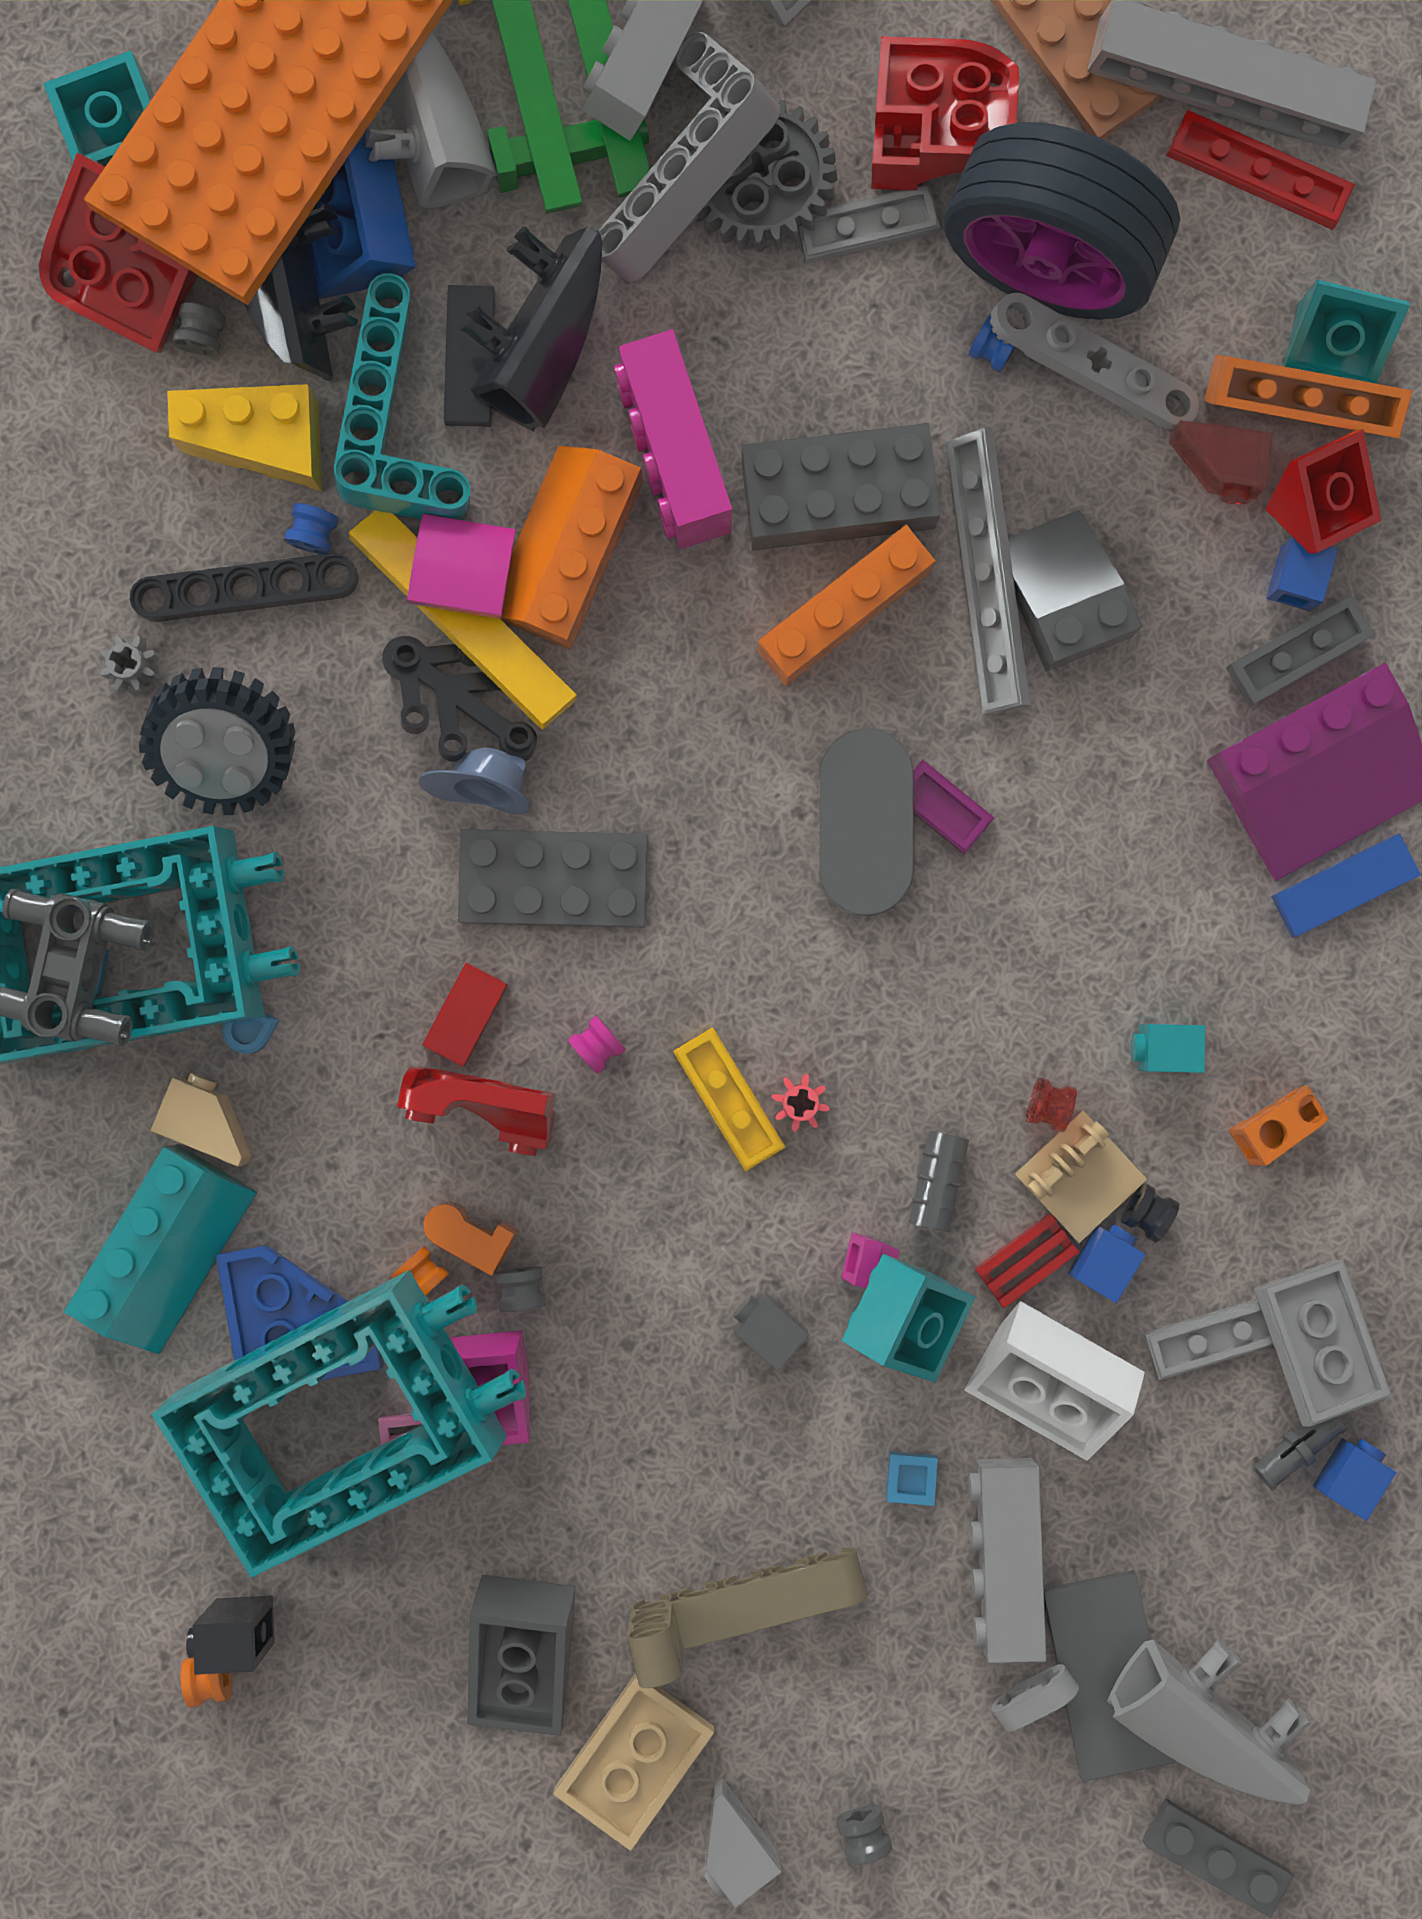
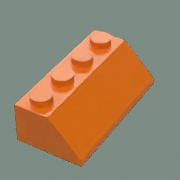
[500,445,643,650]

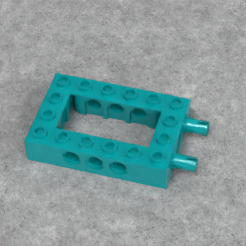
[0,826,300,1065]
[151,1270,526,1578]

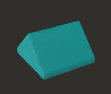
[1284,280,1410,384]

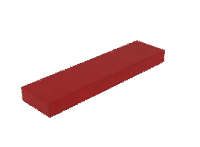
[1166,109,1355,230]

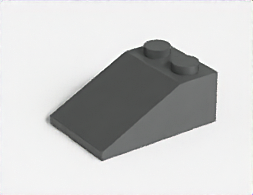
[1008,510,1142,672]
[467,1575,576,1736]

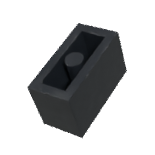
[186,1595,275,1675]

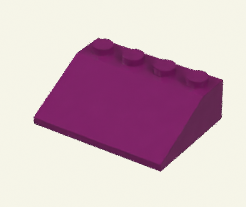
[1207,662,1422,881]

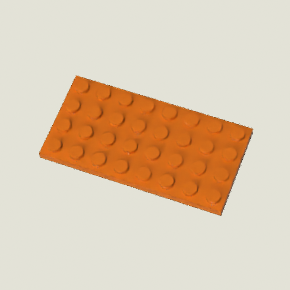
[83,0,453,305]

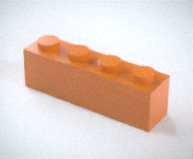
[1204,354,1413,439]
[757,524,936,687]

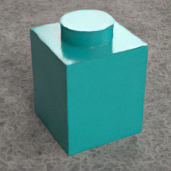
[1131,1024,1205,1073]

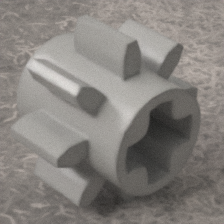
[99,636,161,694]

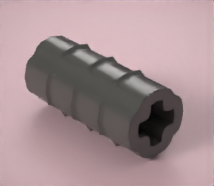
[909,1131,969,1232]

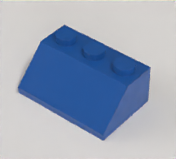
[309,129,416,299]

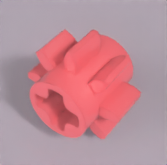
[771,1073,830,1132]

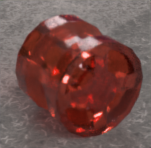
[1026,1077,1077,1133]

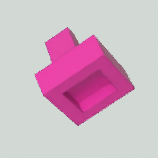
[841,1232,900,1288]

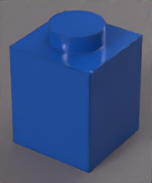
[1266,537,1338,612]
[1068,1224,1146,1304]
[1313,1438,1397,1521]

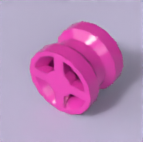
[568,1015,626,1074]

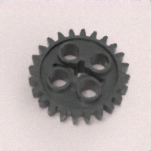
[697,100,838,252]

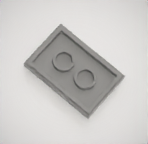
[1254,1259,1392,1427]

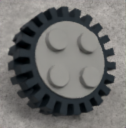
[139,667,296,815]

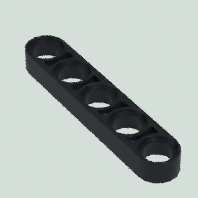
[129,553,359,622]

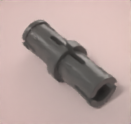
[1252,1417,1346,1490]

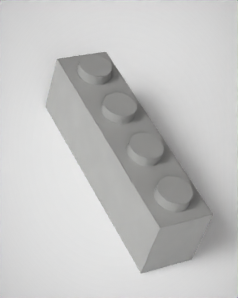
[582,0,703,141]
[968,1458,1046,1663]

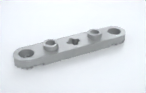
[990,293,1199,432]

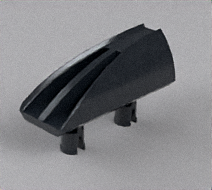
[244,204,358,381]
[459,226,602,432]

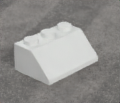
[964,1301,1145,1461]

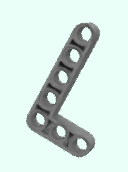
[599,32,780,283]

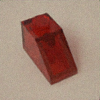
[1169,420,1273,505]

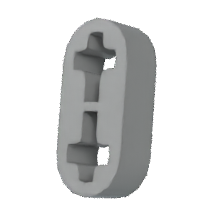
[991,1664,1079,1732]

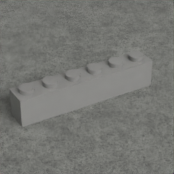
[1087,0,1376,151]

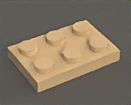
[553,1673,714,1851]

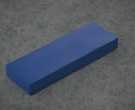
[1271,833,1421,938]

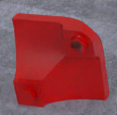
[871,36,1019,191]
[39,153,198,353]
[397,1066,556,1156]

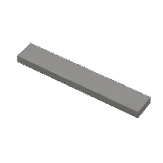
[946,428,1031,715]

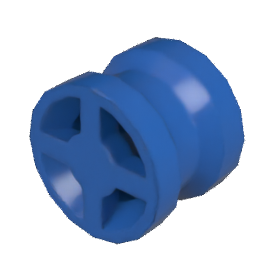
[968,313,1019,373]
[284,503,339,555]

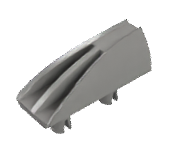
[365,32,498,208]
[1107,1639,1312,1805]

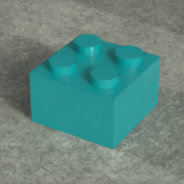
[43,50,154,166]
[841,1253,976,1383]

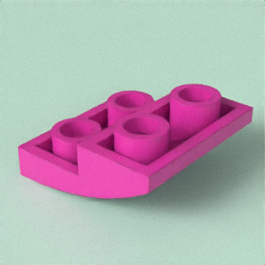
[407,514,516,619]

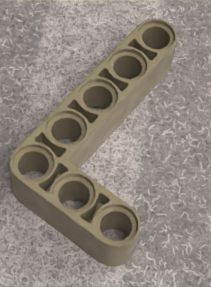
[627,1547,868,1688]

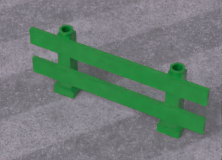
[487,0,650,214]

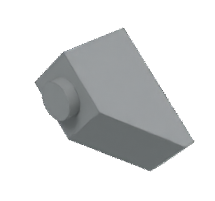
[704,1778,781,1908]

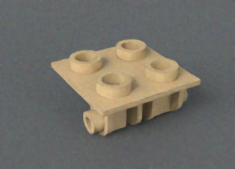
[1015,1110,1147,1243]

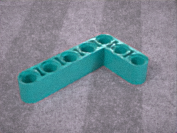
[334,273,470,520]

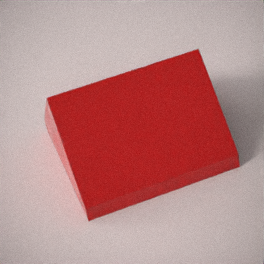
[1265,429,1381,554]

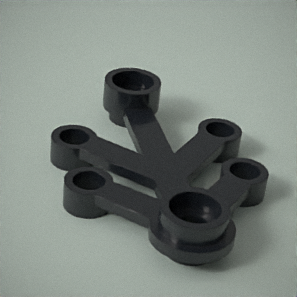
[382,636,537,762]

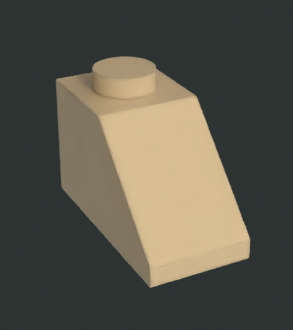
[150,1072,252,1166]

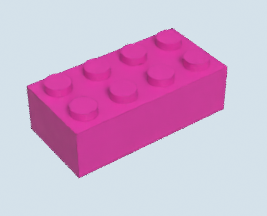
[613,329,732,550]

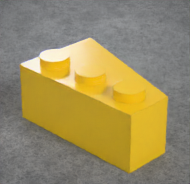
[167,384,322,492]

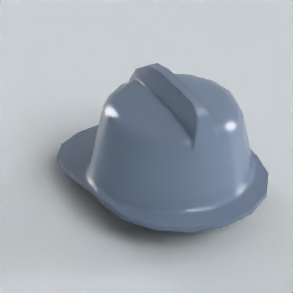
[418,747,530,814]

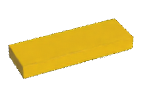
[673,1027,785,1172]

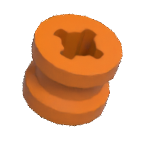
[389,1246,450,1296]
[180,1658,233,1708]

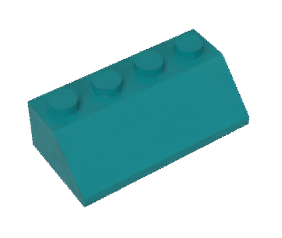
[64,1144,257,1354]

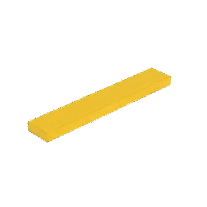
[349,510,577,730]

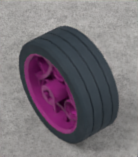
[944,122,1181,320]

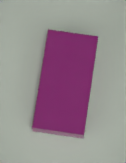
[914,759,994,855]

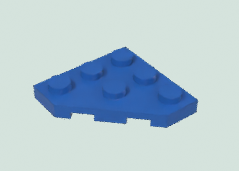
[216,1244,384,1380]

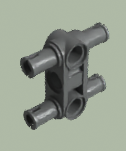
[0,889,154,1046]

